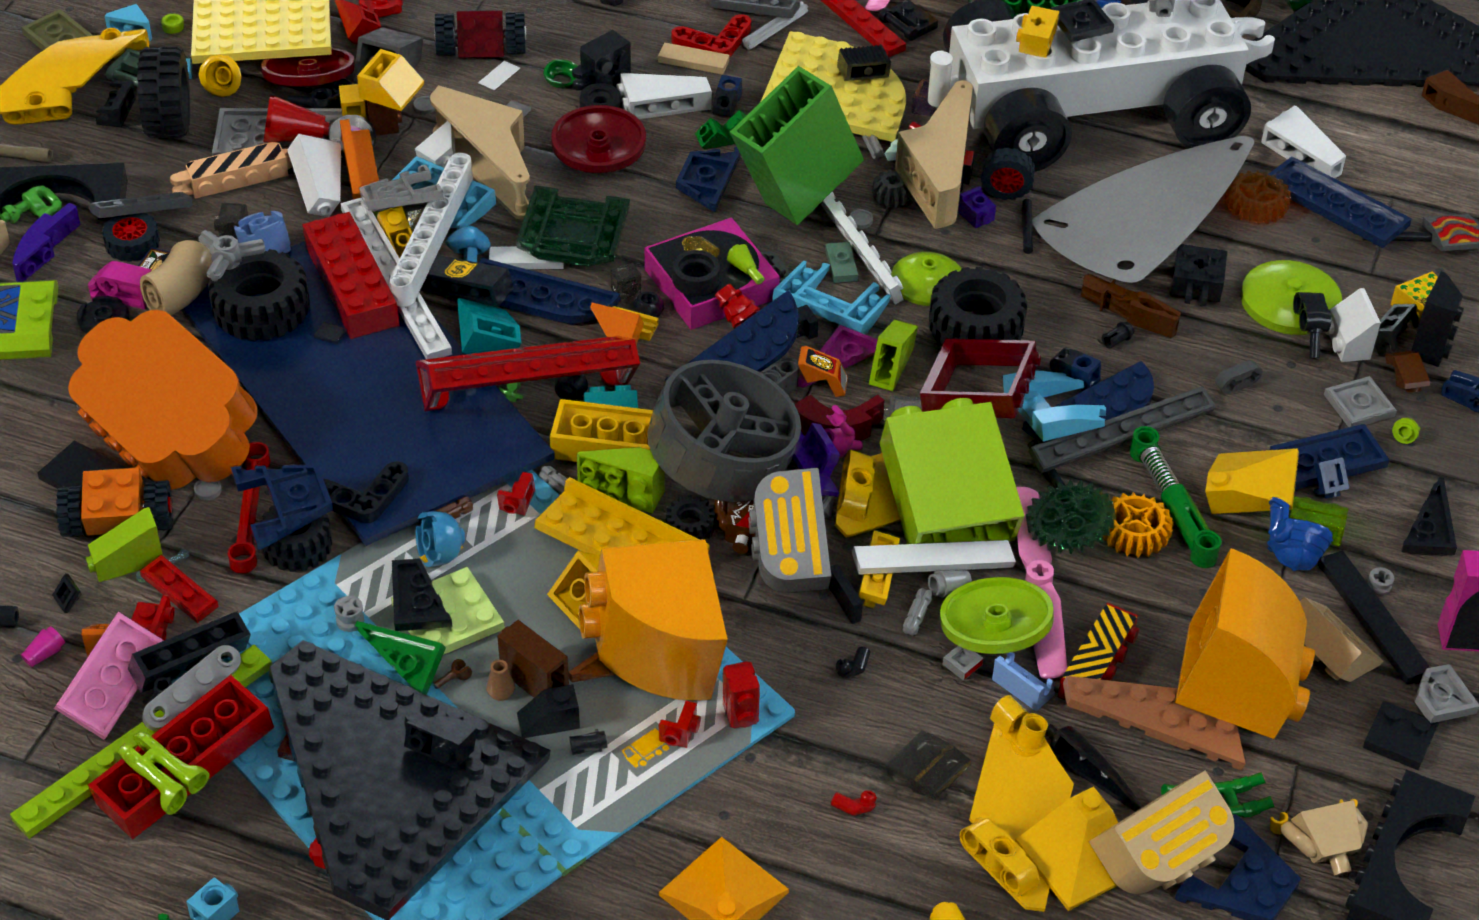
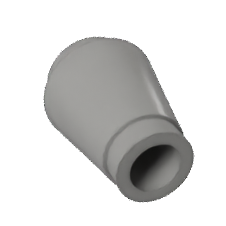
[928,570,972,598]

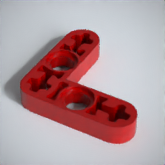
[671,14,751,58]

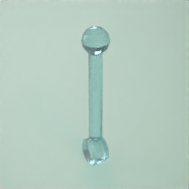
[136,549,189,583]

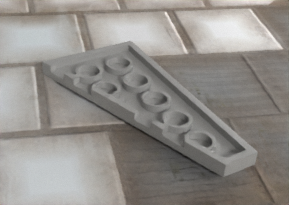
[212,108,342,156]

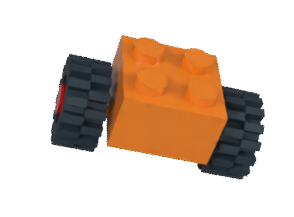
[56,468,173,537]

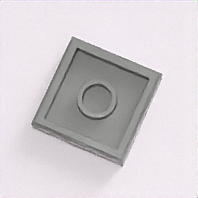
[1324,376,1397,427]

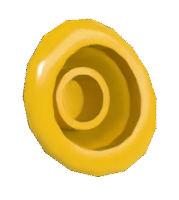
[199,54,242,97]

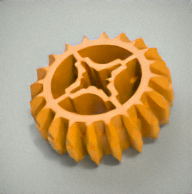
[1099,492,1173,558]

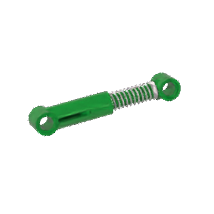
[1130,426,1222,568]

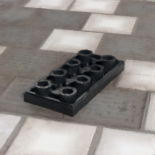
[38,440,151,494]

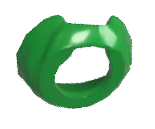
[543,59,578,88]

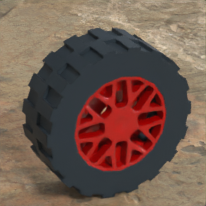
[981,148,1035,200]
[102,213,160,262]

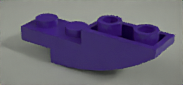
[12,203,81,282]

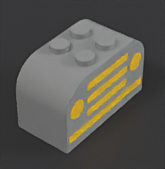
[748,468,831,592]

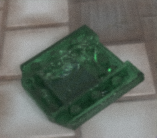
[517,185,630,266]

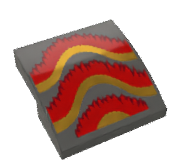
[1422,213,1479,251]

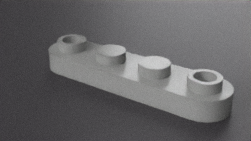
[142,645,241,731]

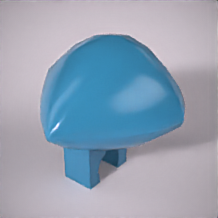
[445,225,491,262]

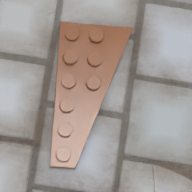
[1063,676,1246,771]

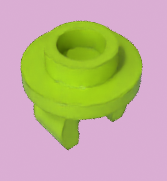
[1392,418,1420,444]

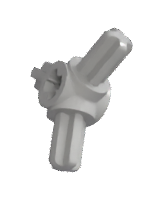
[198,230,265,282]

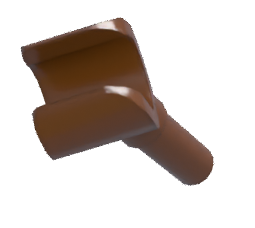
[433,659,472,689]

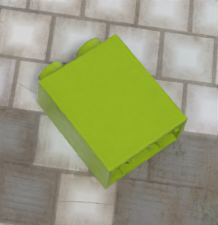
[880,398,1025,544]

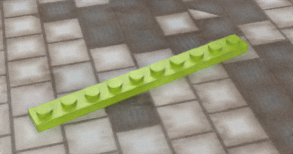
[10,644,272,839]

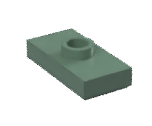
[825,242,858,283]

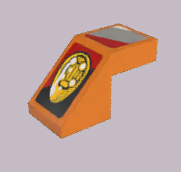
[798,346,848,397]

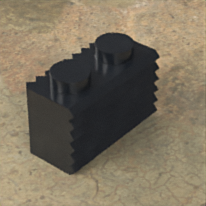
[837,44,891,81]

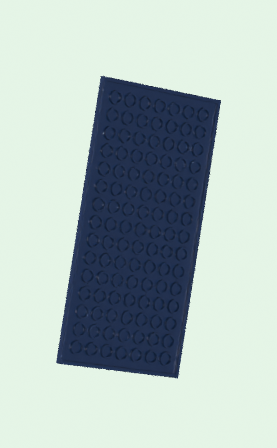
[181,241,555,546]

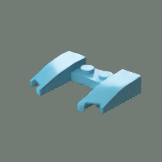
[391,156,496,230]
[772,261,891,335]
[1003,371,1106,442]

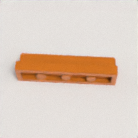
[340,119,379,200]

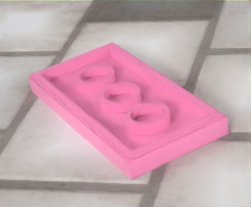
[54,612,164,740]

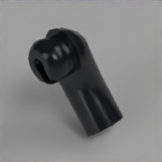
[835,646,871,679]

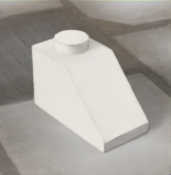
[415,121,456,168]

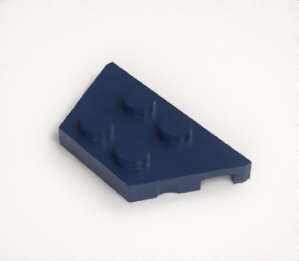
[676,147,741,212]

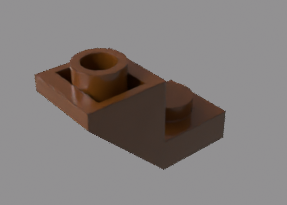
[1385,350,1430,392]

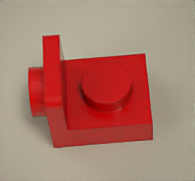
[497,472,535,515]

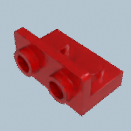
[131,595,175,641]

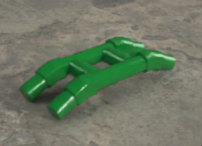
[1161,772,1275,818]

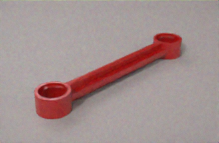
[227,442,271,573]

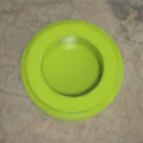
[161,14,185,34]

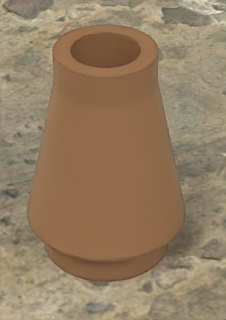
[486,660,515,701]

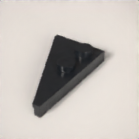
[1401,478,1457,555]

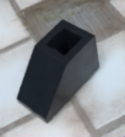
[404,716,477,769]

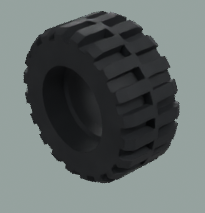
[137,47,190,138]
[208,249,310,341]
[929,267,1027,346]

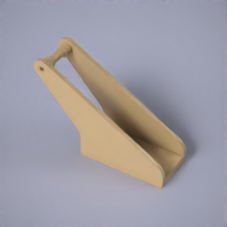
[895,80,973,229]
[430,85,531,219]

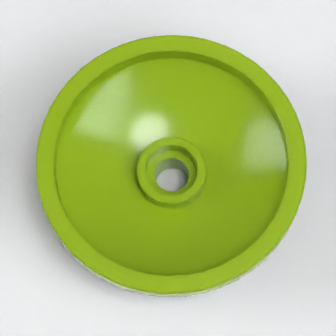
[891,252,962,306]

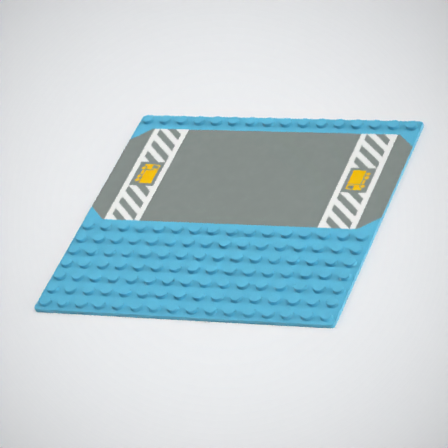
[171,470,795,920]

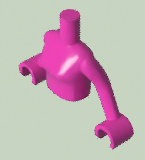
[793,405,863,470]

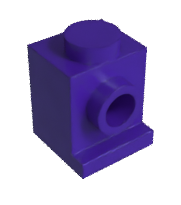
[958,186,996,229]

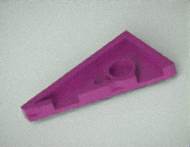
[798,325,878,388]

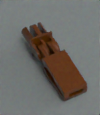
[1081,274,1181,338]

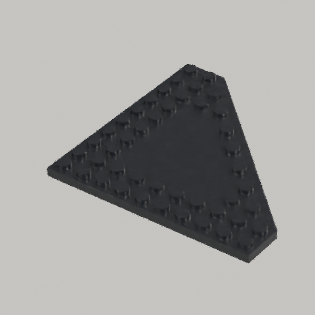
[1245,0,1479,87]
[269,640,551,920]

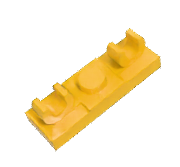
[858,530,900,608]

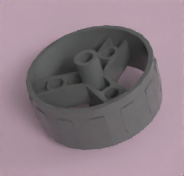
[647,359,801,502]

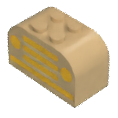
[1089,770,1234,894]

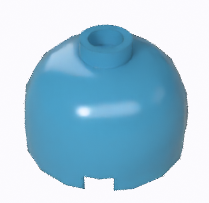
[415,511,465,567]

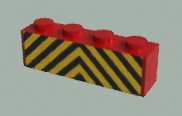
[1058,603,1140,700]

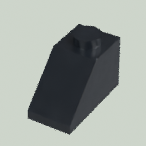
[517,684,580,738]

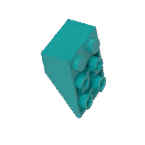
[457,298,522,354]

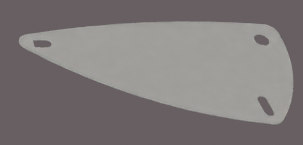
[1032,136,1254,283]

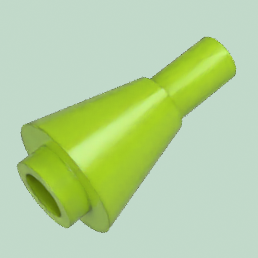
[727,244,765,285]

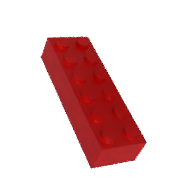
[302,212,400,339]
[88,675,274,840]

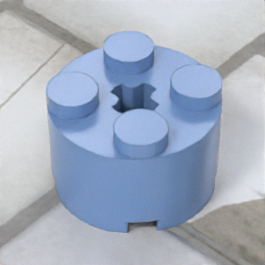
[234,211,291,254]

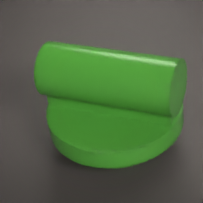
[499,382,524,403]

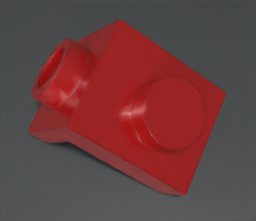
[659,701,701,748]

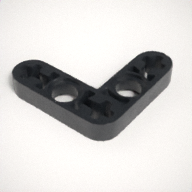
[323,461,409,523]

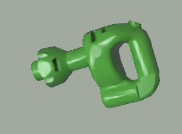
[0,186,62,224]

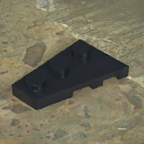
[392,558,453,631]

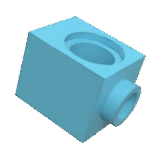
[186,877,239,920]

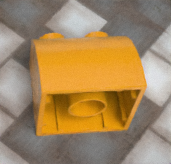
[579,540,728,701]
[1175,548,1315,739]

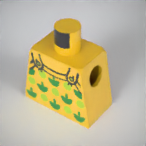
[1391,271,1438,323]

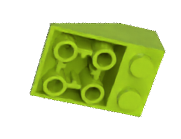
[577,447,665,514]

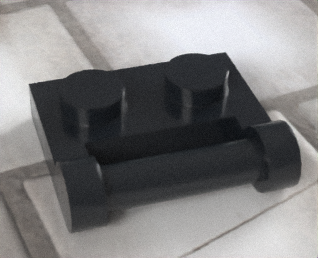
[879,0,938,41]

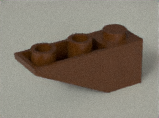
[1421,70,1479,125]

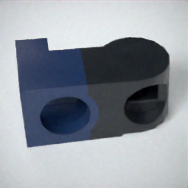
[712,75,742,118]
[1049,347,1101,391]

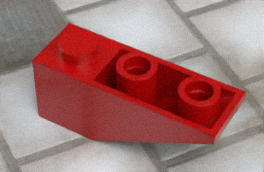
[335,0,382,44]

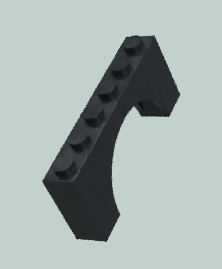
[0,163,128,220]
[1345,769,1476,920]

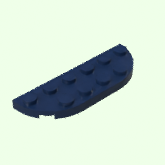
[479,258,620,325]
[665,290,800,382]
[1022,361,1154,442]

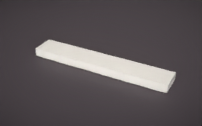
[852,540,1016,574]

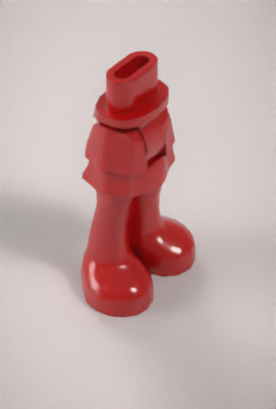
[715,284,760,329]

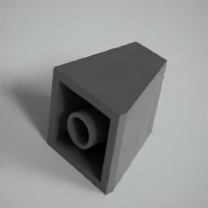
[354,27,423,83]

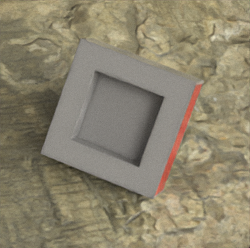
[942,646,984,681]

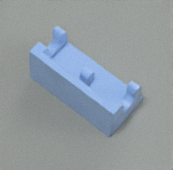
[992,652,1055,711]

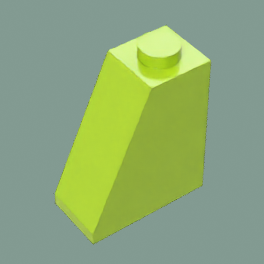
[869,320,918,391]
[85,507,163,582]

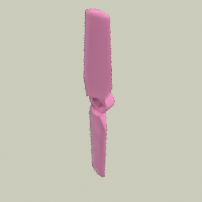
[1016,487,1068,679]

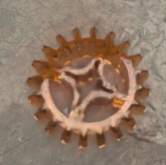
[1225,170,1291,225]

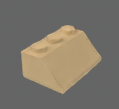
[1300,597,1383,682]

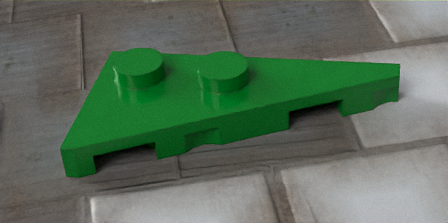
[355,621,446,695]

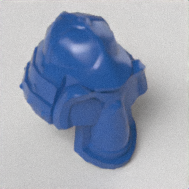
[1267,497,1333,571]

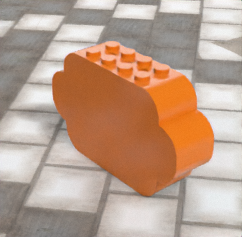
[68,310,257,490]

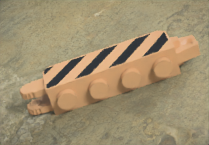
[170,142,293,199]

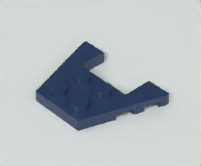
[231,465,333,550]
[1175,814,1301,920]

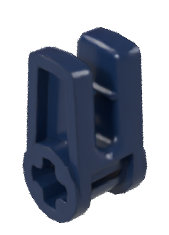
[1442,370,1479,413]

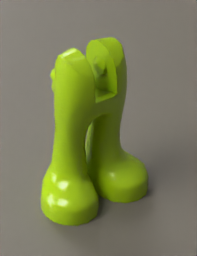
[119,731,209,815]

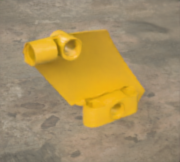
[0,28,149,125]
[835,449,900,538]
[959,695,1074,912]

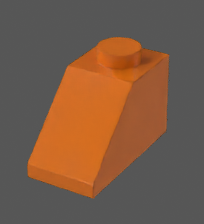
[590,303,644,345]

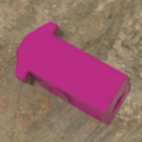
[88,261,152,310]

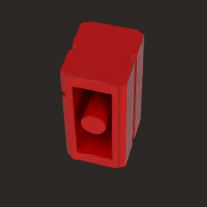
[723,661,760,729]

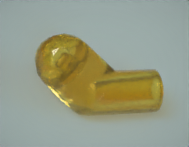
[682,236,720,257]

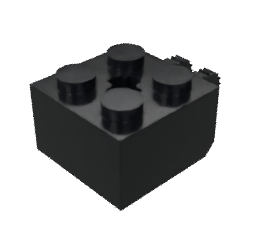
[572,30,631,91]
[1170,244,1228,307]

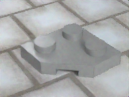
[1415,664,1479,723]

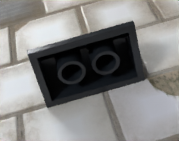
[1411,271,1464,367]

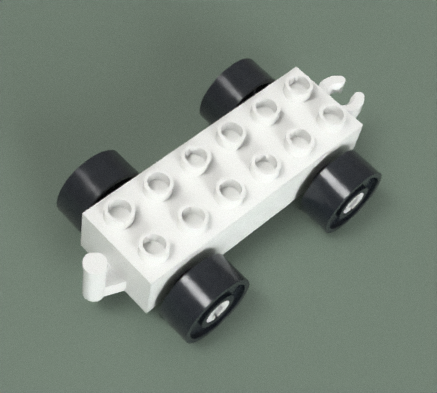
[928,0,1275,172]

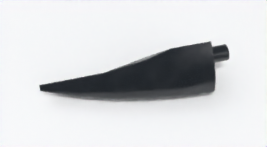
[1045,724,1143,812]

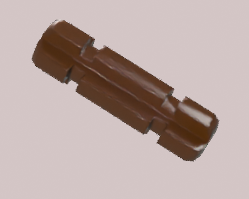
[435,496,473,519]

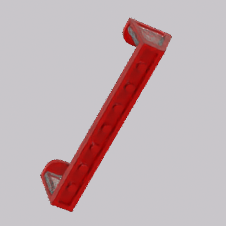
[415,336,640,411]

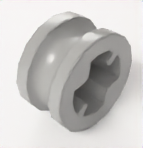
[1367,567,1395,595]

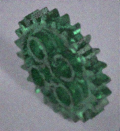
[1026,480,1116,554]

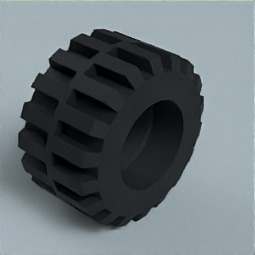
[260,505,332,572]

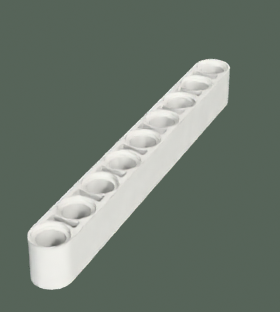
[390,153,473,307]

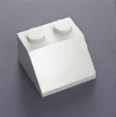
[1325,288,1381,362]

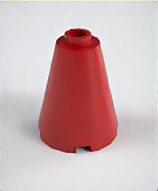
[263,95,330,143]

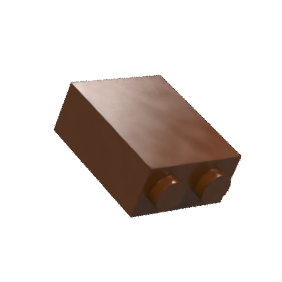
[497,620,569,698]

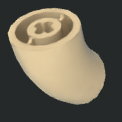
[140,240,212,316]

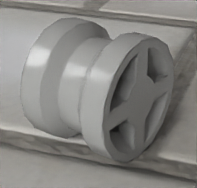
[334,596,365,632]

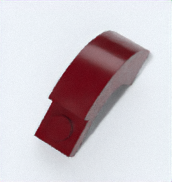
[795,395,885,441]

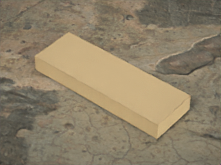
[658,42,730,75]

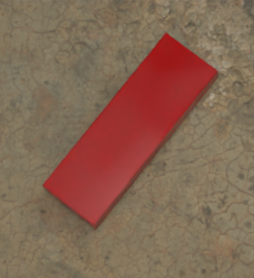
[140,555,219,623]

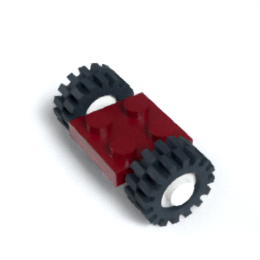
[434,10,526,57]

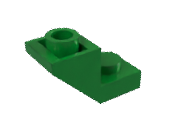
[695,110,746,150]

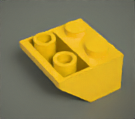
[357,49,424,111]

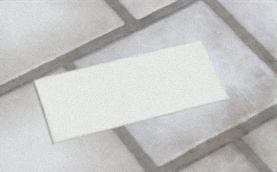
[478,61,520,90]

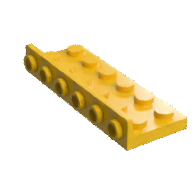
[534,477,710,557]

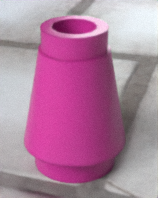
[21,626,65,668]

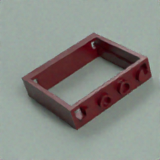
[920,339,1041,418]

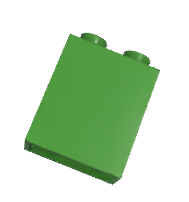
[730,66,864,225]

